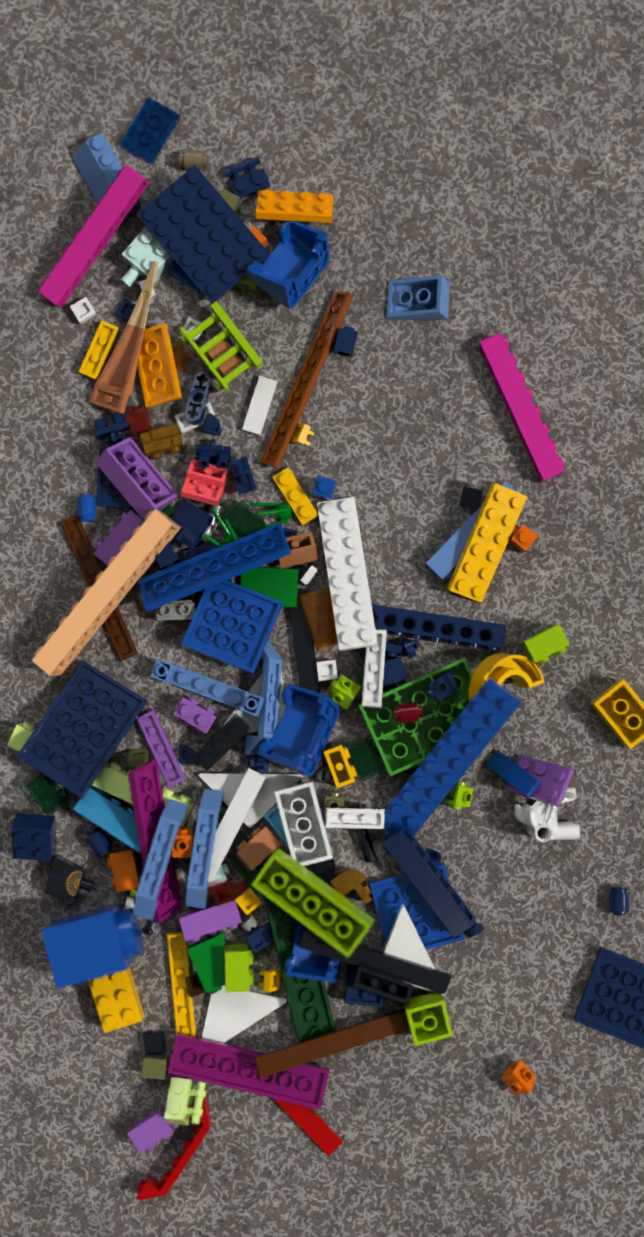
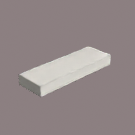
[242,376,278,436]
[325,808,385,829]

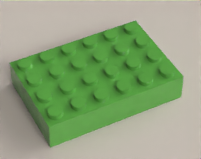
[358,657,473,776]

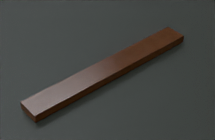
[60,515,138,662]
[255,1009,409,1078]

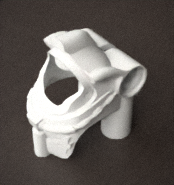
[515,787,580,842]

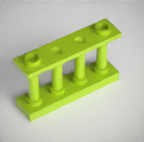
[179,301,264,393]

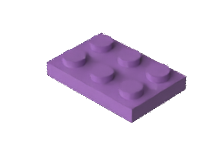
[506,755,574,807]

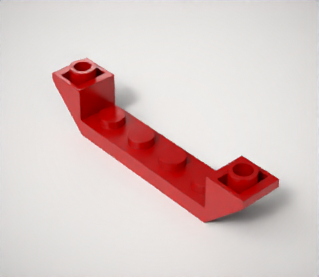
[136,1095,212,1201]

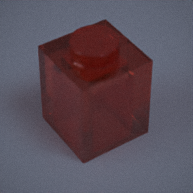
[128,405,153,436]

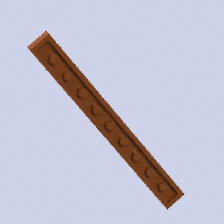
[260,290,353,469]

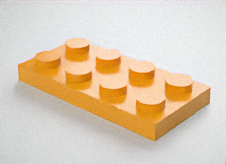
[256,190,334,223]
[137,323,182,408]

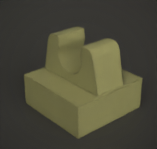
[128,749,149,770]

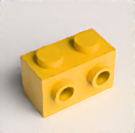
[324,744,357,788]

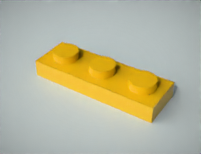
[79,320,120,381]
[272,467,319,526]

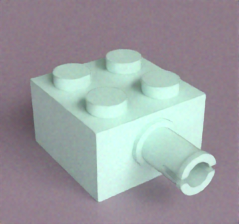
[120,227,173,288]

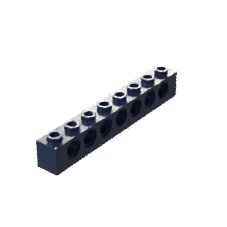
[372,604,506,651]

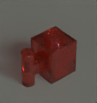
[211,878,247,906]

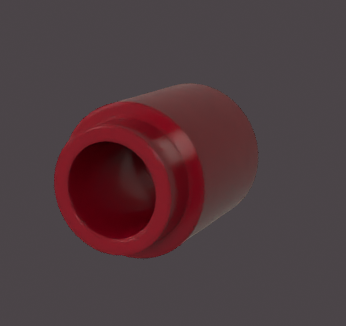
[394,702,423,724]

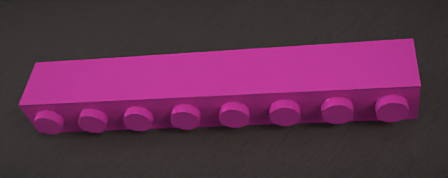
[39,165,150,307]
[478,333,565,483]

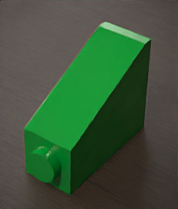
[187,930,225,994]

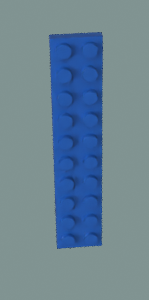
[379,677,522,836]

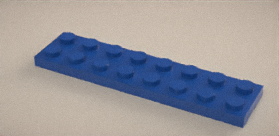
[138,522,291,612]

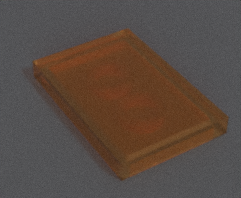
[299,586,338,651]

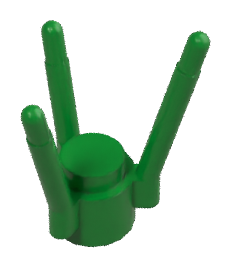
[250,502,292,534]
[204,508,237,547]

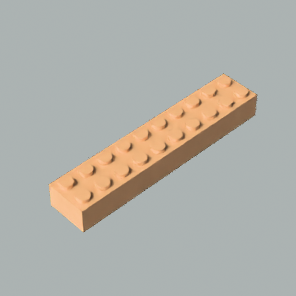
[32,509,181,676]

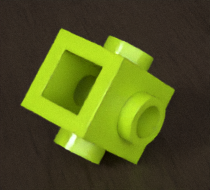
[328,675,361,710]
[442,781,473,810]

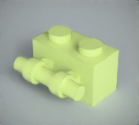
[164,1077,206,1125]

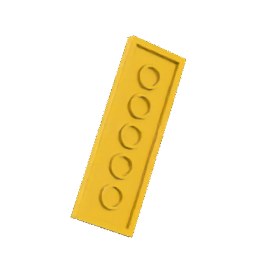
[447,482,528,603]

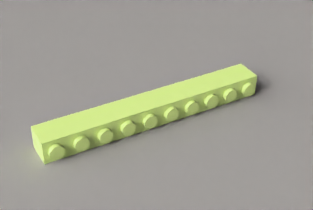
[7,722,195,826]

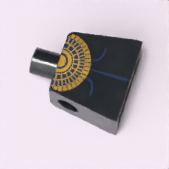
[44,856,94,898]

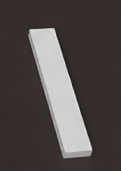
[208,768,266,882]

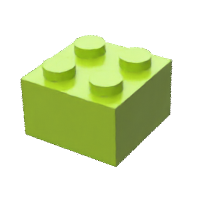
[519,624,570,665]
[225,944,253,992]
[404,992,453,1046]

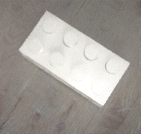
[274,780,333,866]

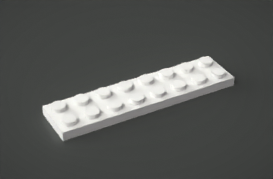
[317,497,378,651]

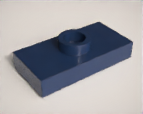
[244,922,274,954]

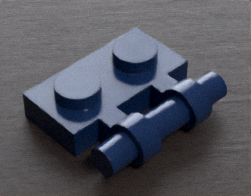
[224,156,271,199]

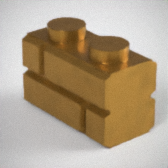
[140,423,184,460]

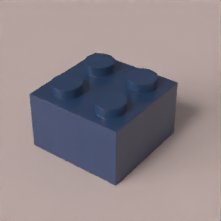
[11,813,57,861]

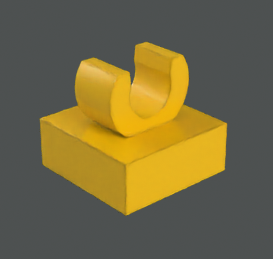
[290,423,314,445]
[258,969,281,992]

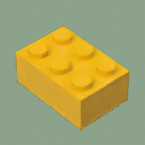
[589,679,644,749]
[88,966,145,1033]

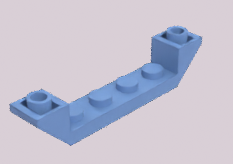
[245,640,282,755]
[150,659,265,717]
[186,789,224,909]
[133,799,188,920]

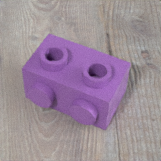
[174,696,218,734]
[127,1106,175,1153]

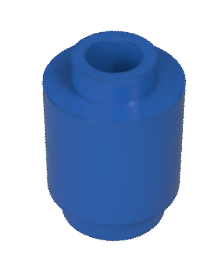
[76,494,97,522]

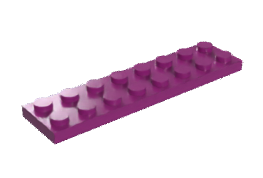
[127,760,181,923]
[168,1032,330,1110]

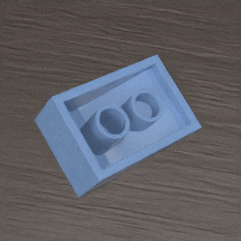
[387,275,450,321]

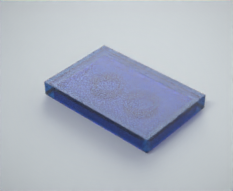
[120,97,181,165]

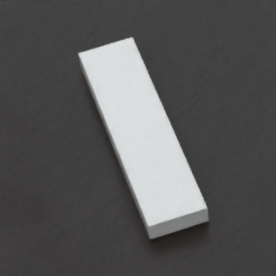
[362,629,387,708]

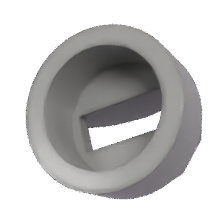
[316,767,331,783]
[240,914,257,932]

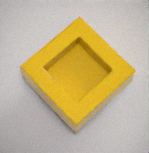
[235,887,262,915]

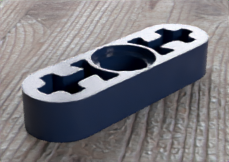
[185,371,212,425]

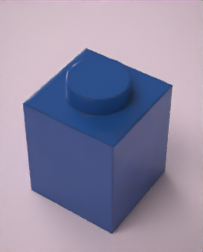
[312,475,336,501]

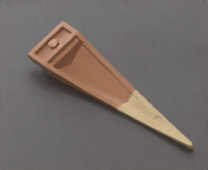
[90,261,158,413]

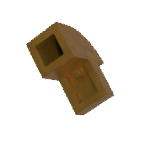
[330,869,372,904]

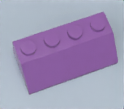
[95,437,179,521]

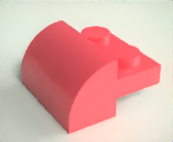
[181,459,229,506]

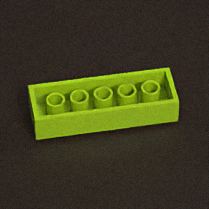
[252,848,375,958]

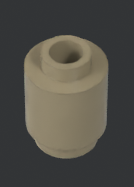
[179,149,207,171]

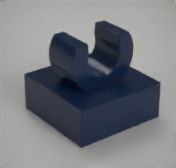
[248,754,269,774]

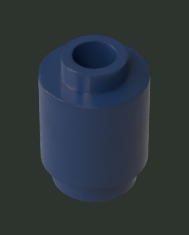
[86,827,112,857]
[609,887,629,916]

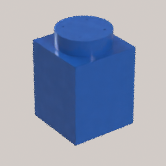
[41,902,144,989]

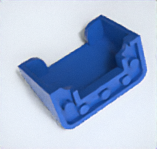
[247,221,330,309]
[258,683,339,777]
[285,920,342,983]

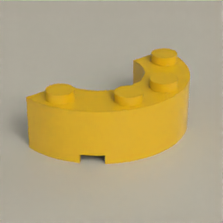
[468,653,544,702]

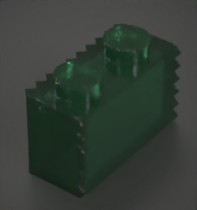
[221,500,266,537]
[347,736,386,781]
[25,774,70,816]

